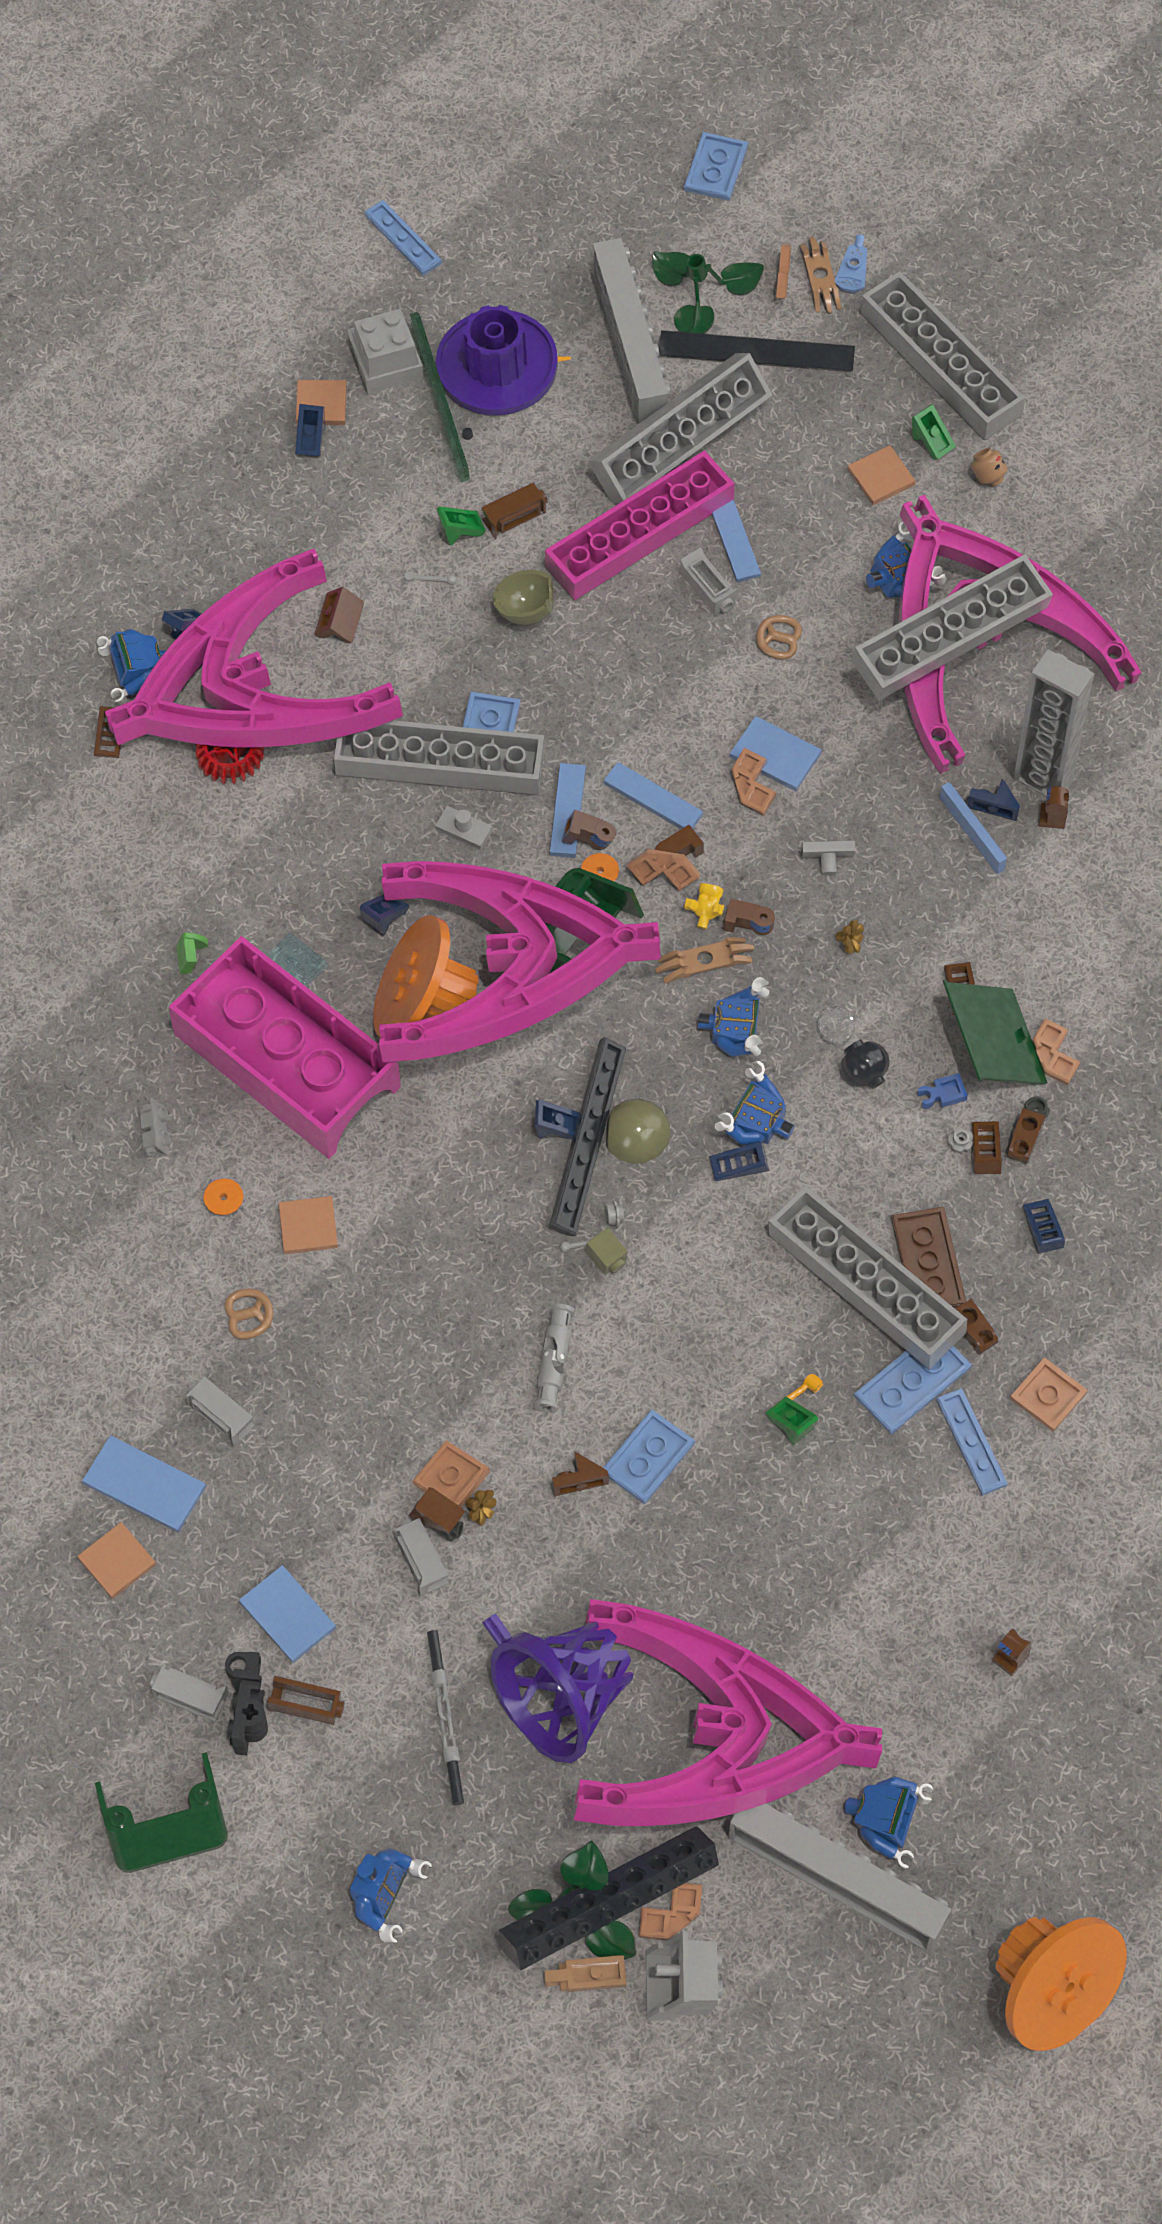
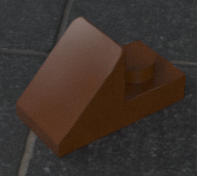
[552,1452,609,1496]
[409,1487,465,1533]

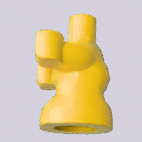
[684,883,724,930]

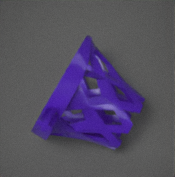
[482,1613,634,1763]

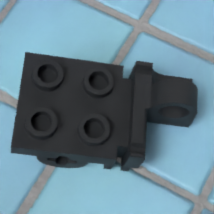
[225,1652,268,1756]

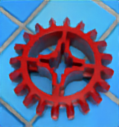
[195,744,265,785]

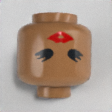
[971,448,1008,487]

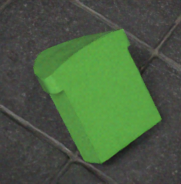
[176,933,208,974]

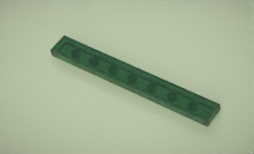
[410,312,470,482]

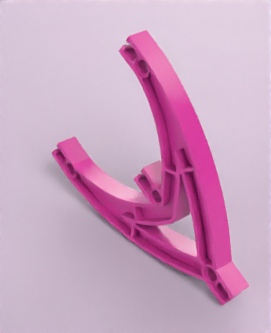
[899,494,1142,774]
[105,548,403,747]
[379,861,661,1062]
[574,1599,882,1826]

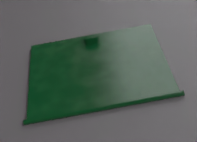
[943,980,1048,1085]

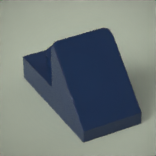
[295,404,326,456]
[162,609,203,639]
[967,779,1020,821]
[359,894,409,936]
[535,1099,580,1140]

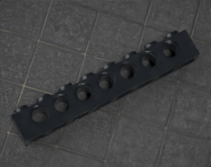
[499,1826,719,1970]

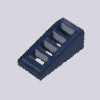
[709,1141,770,1181]
[1023,1199,1065,1254]

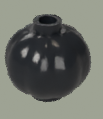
[841,1039,890,1089]

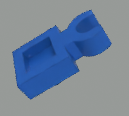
[917,1073,968,1109]

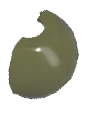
[493,570,554,626]
[608,1098,671,1164]

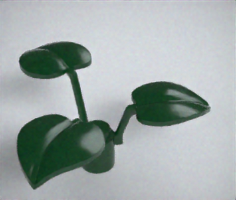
[652,251,764,333]
[508,1841,637,1960]

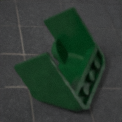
[544,868,644,974]
[95,1752,228,1873]

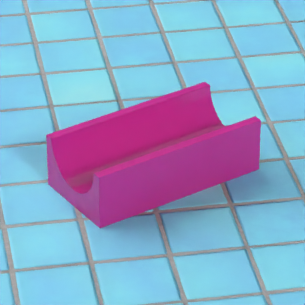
[169,936,401,1159]

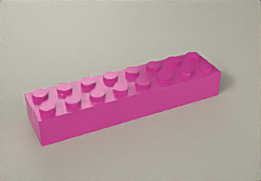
[545,450,735,600]

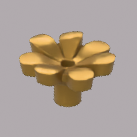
[836,920,864,954]
[466,1490,497,1526]

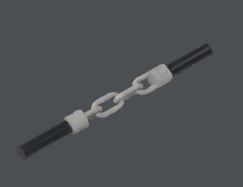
[427,1630,464,1805]

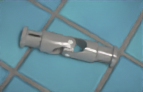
[534,1303,574,1413]

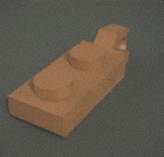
[544,1956,627,1992]

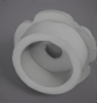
[948,1128,973,1152]
[604,1200,624,1227]

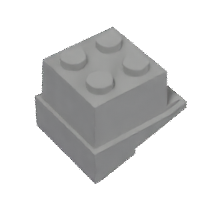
[347,309,423,394]
[646,1931,723,2020]

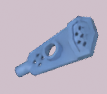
[835,235,867,293]

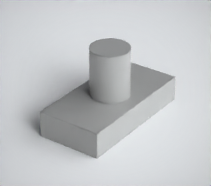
[435,806,493,850]
[801,841,855,875]

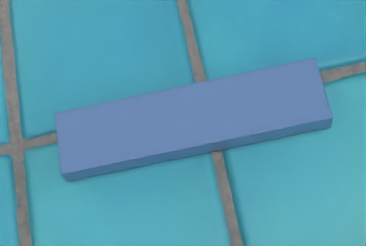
[364,200,442,276]
[712,500,761,582]
[604,762,703,829]
[550,763,586,858]
[940,782,1007,874]
[936,1388,1008,1496]

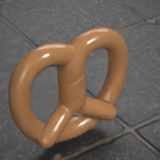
[756,615,802,660]
[225,1289,273,1340]

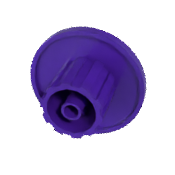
[436,305,558,415]

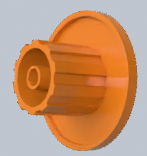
[373,915,479,1037]
[996,1917,1127,2051]

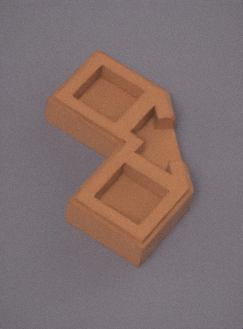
[776,243,791,299]
[732,748,777,815]
[627,849,700,891]
[1033,1019,1080,1085]
[639,1883,702,1941]

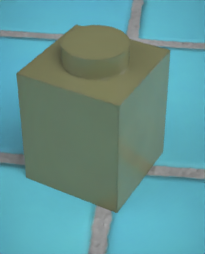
[585,1227,628,1275]

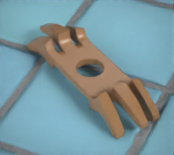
[799,236,841,313]
[655,937,754,984]

